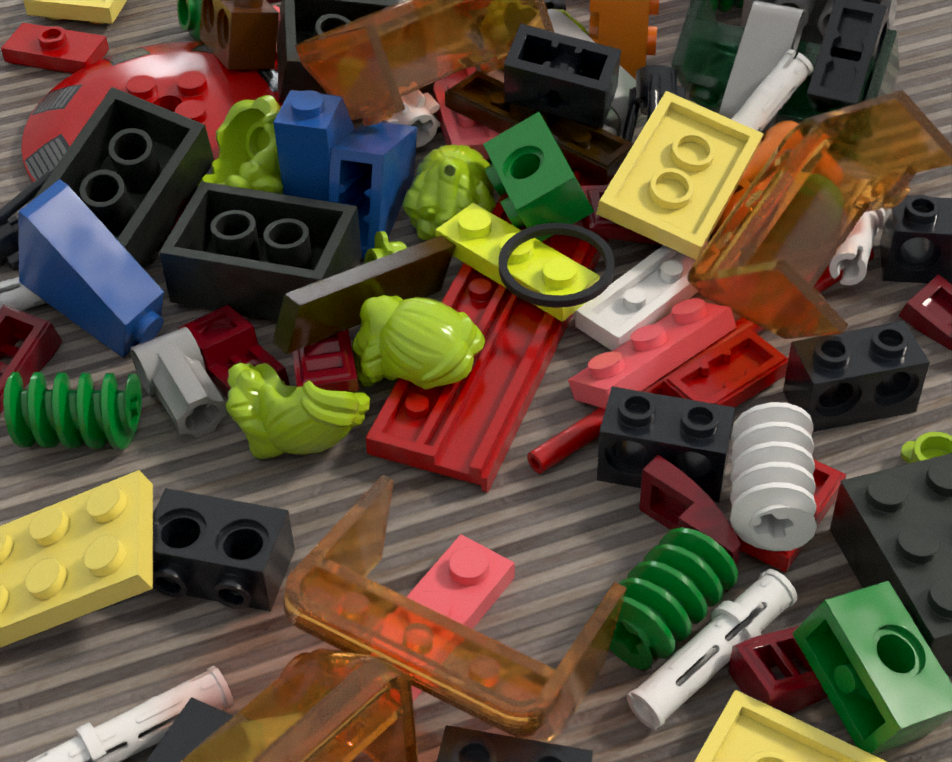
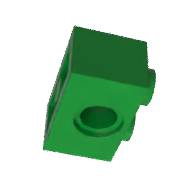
[483,112,595,242]
[792,581,952,755]

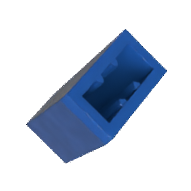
[273,90,355,201]
[328,120,417,258]
[18,179,164,358]

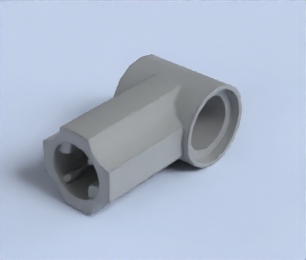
[130,327,227,438]

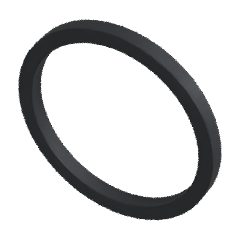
[498,223,615,308]

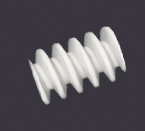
[730,402,817,551]

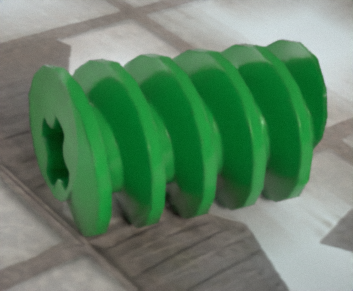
[3,372,142,449]
[593,527,738,671]

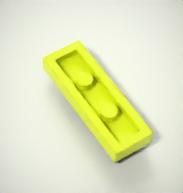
[436,203,600,322]

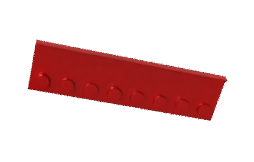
[365,168,611,493]

